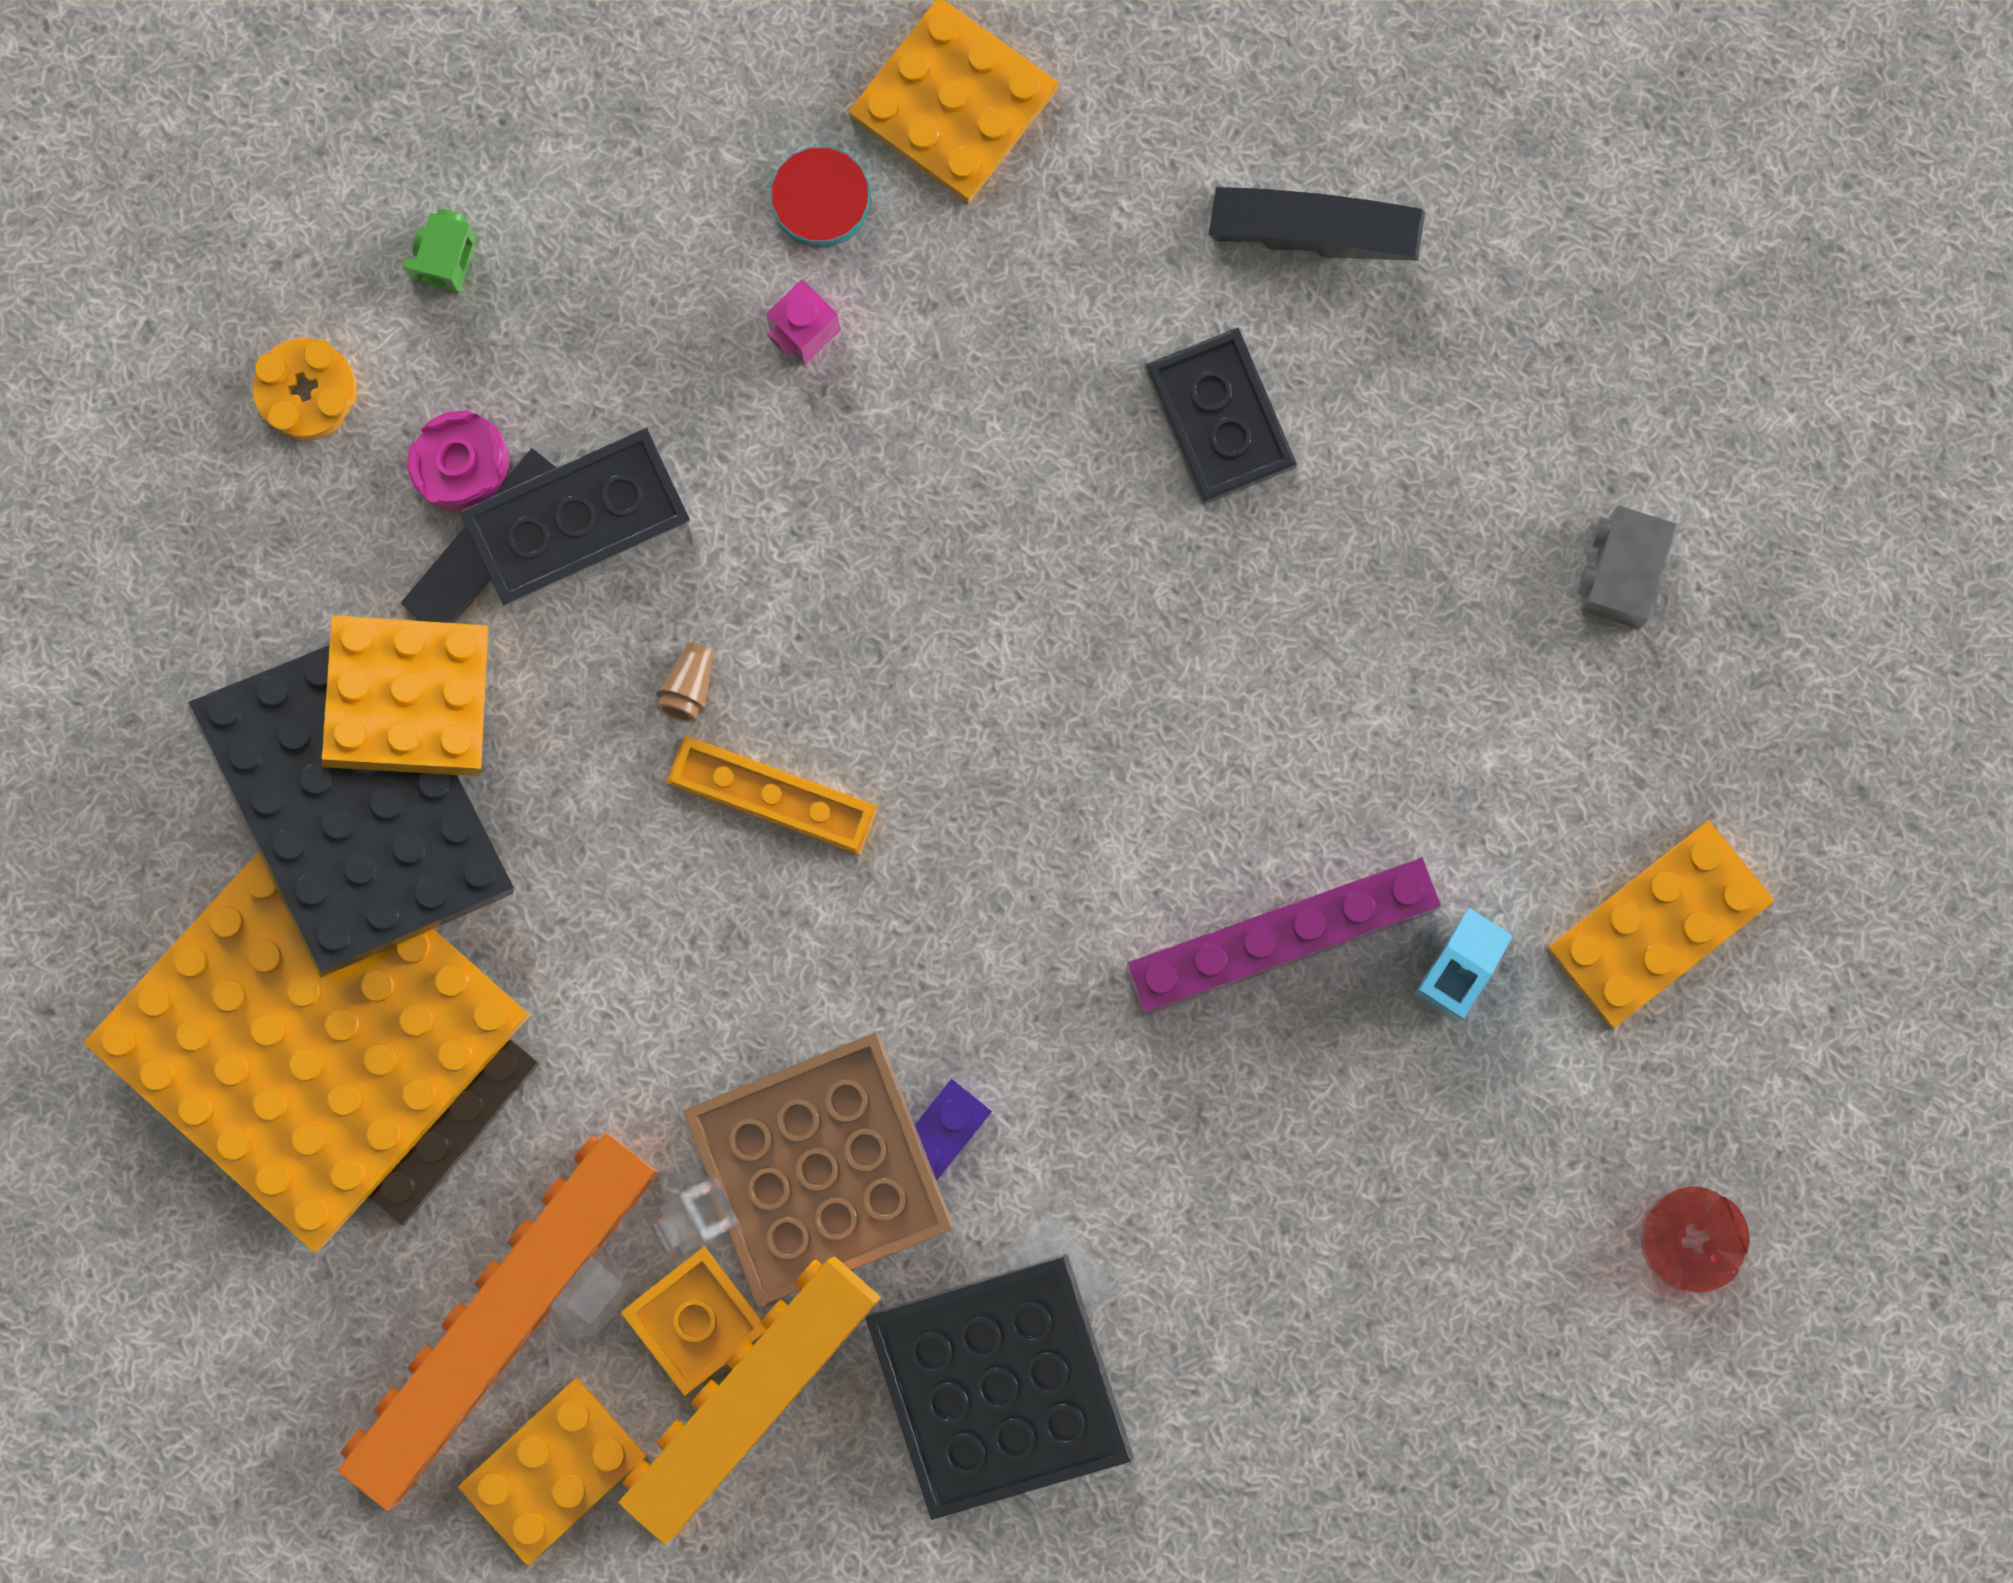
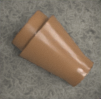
[656,642,715,723]

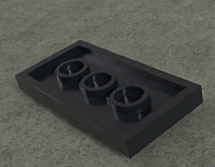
[459,427,690,607]

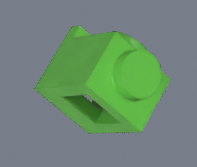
[403,209,477,294]

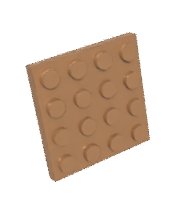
[683,1032,955,1307]

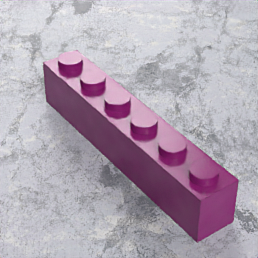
[1126,857,1441,1017]

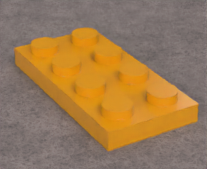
[1546,820,1775,1030]

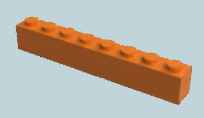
[337,1132,659,1511]

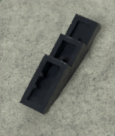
[1208,187,1425,261]

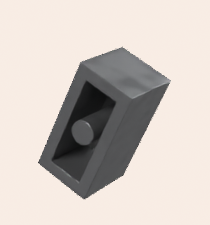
[1577,505,1677,629]

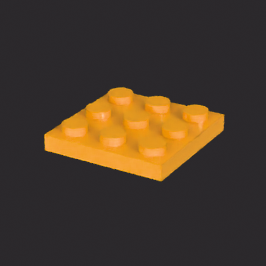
[848,0,1059,204]
[322,615,488,776]

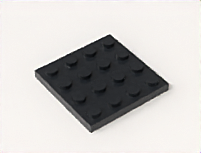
[865,1253,1134,1520]

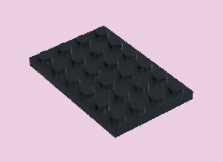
[188,645,514,978]

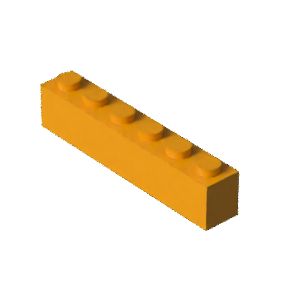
[618,1256,881,1546]

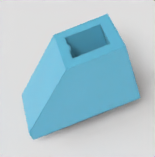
[1412,908,1513,1023]

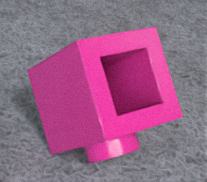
[766,279,841,364]

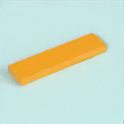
[666,735,878,856]

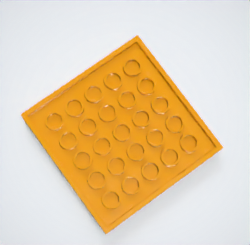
[83,852,531,1253]

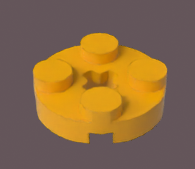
[252,338,357,441]

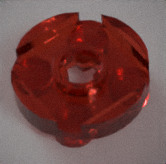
[1641,1186,1750,1293]

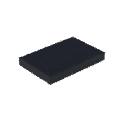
[1144,327,1297,505]

